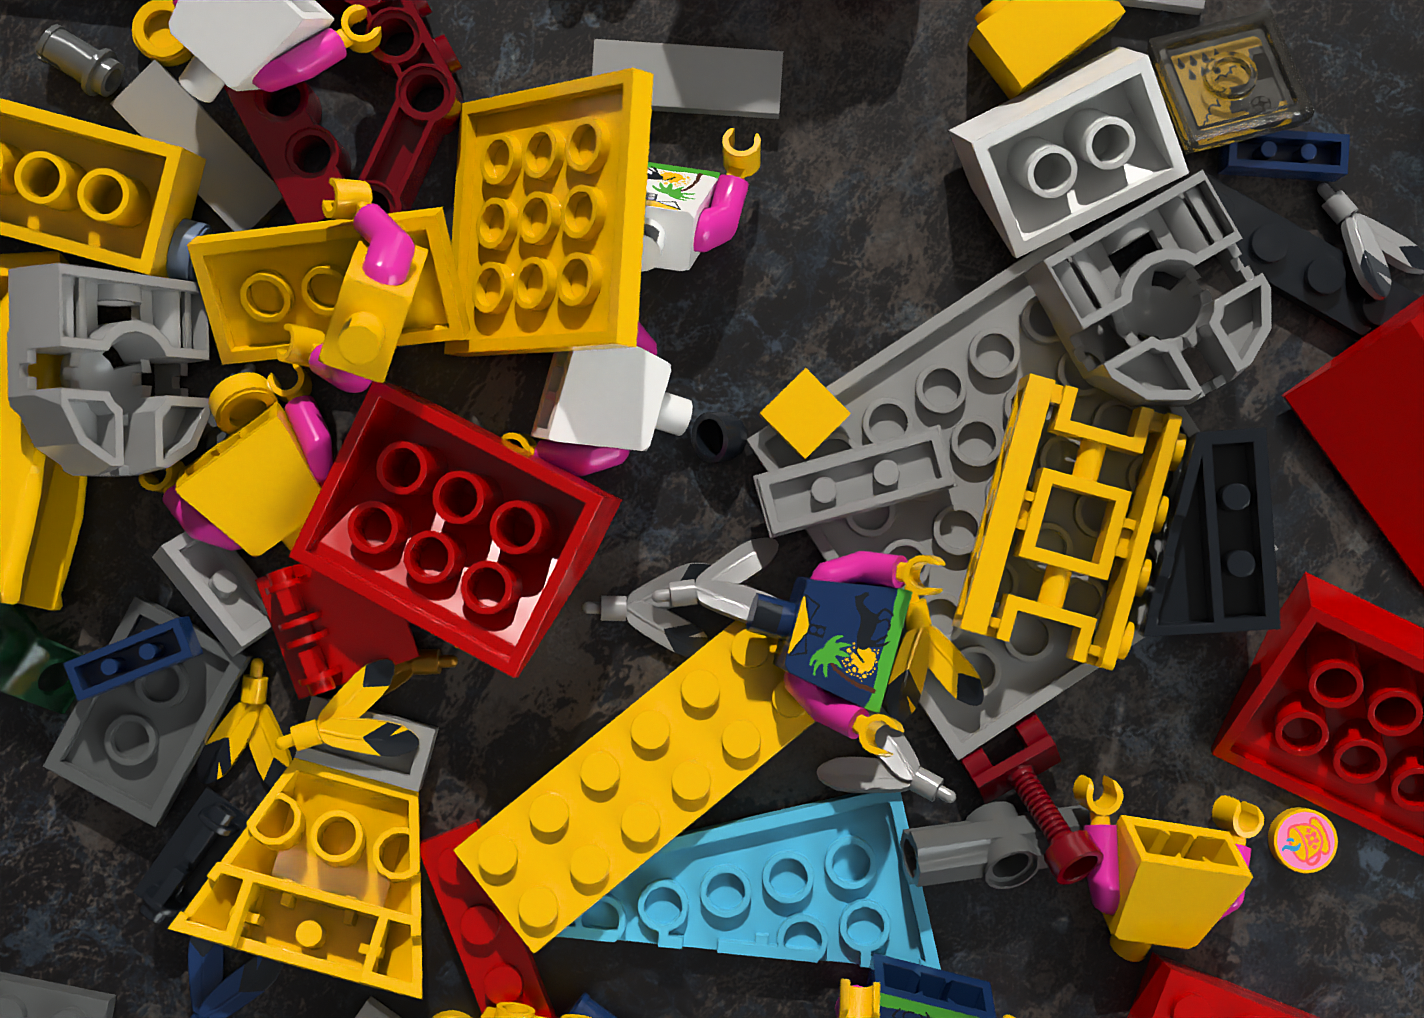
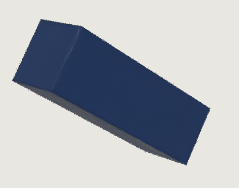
[1218,129,1350,182]
[63,616,204,701]

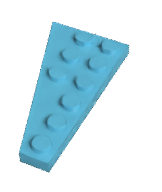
[556,792,941,970]

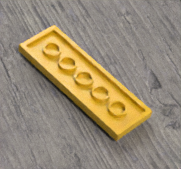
[453,620,816,954]

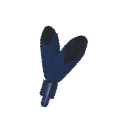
[188,936,284,1018]

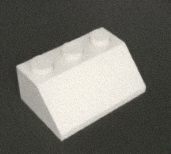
[948,46,1189,258]

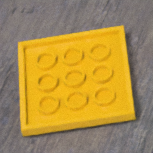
[444,67,654,357]

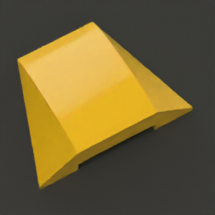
[168,757,423,1000]

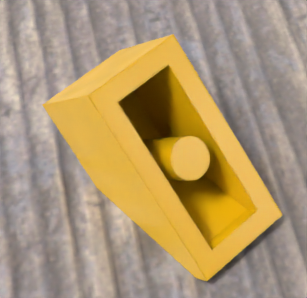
[968,0,1126,100]

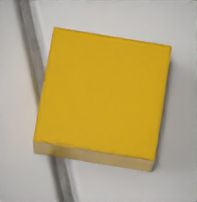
[759,368,851,460]

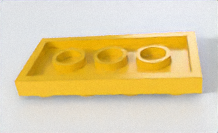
[187,207,471,365]

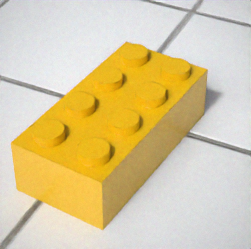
[0,98,206,278]

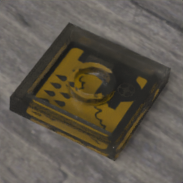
[1146,9,1315,154]

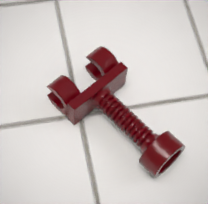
[960,711,1104,885]

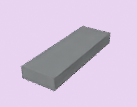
[592,39,783,119]
[110,59,286,232]
[753,424,957,538]

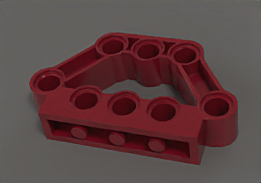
[223,0,464,224]

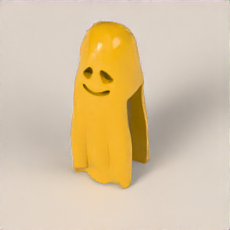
[0,292,87,611]

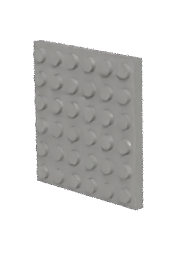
[747,233,1278,760]

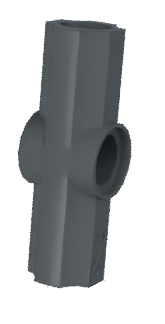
[900,801,1090,889]

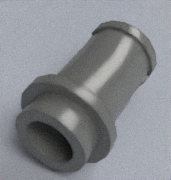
[36,24,125,97]

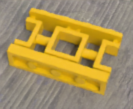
[951,373,1186,671]

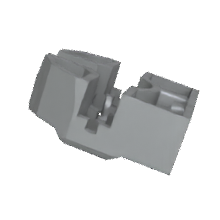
[1024,170,1272,407]
[7,263,210,477]

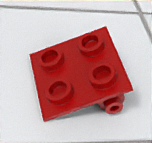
[255,563,420,700]

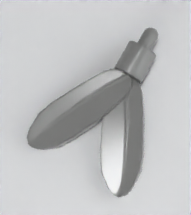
[652,537,779,623]
[816,707,956,803]

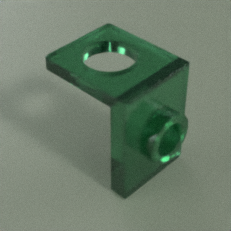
[0,603,85,714]

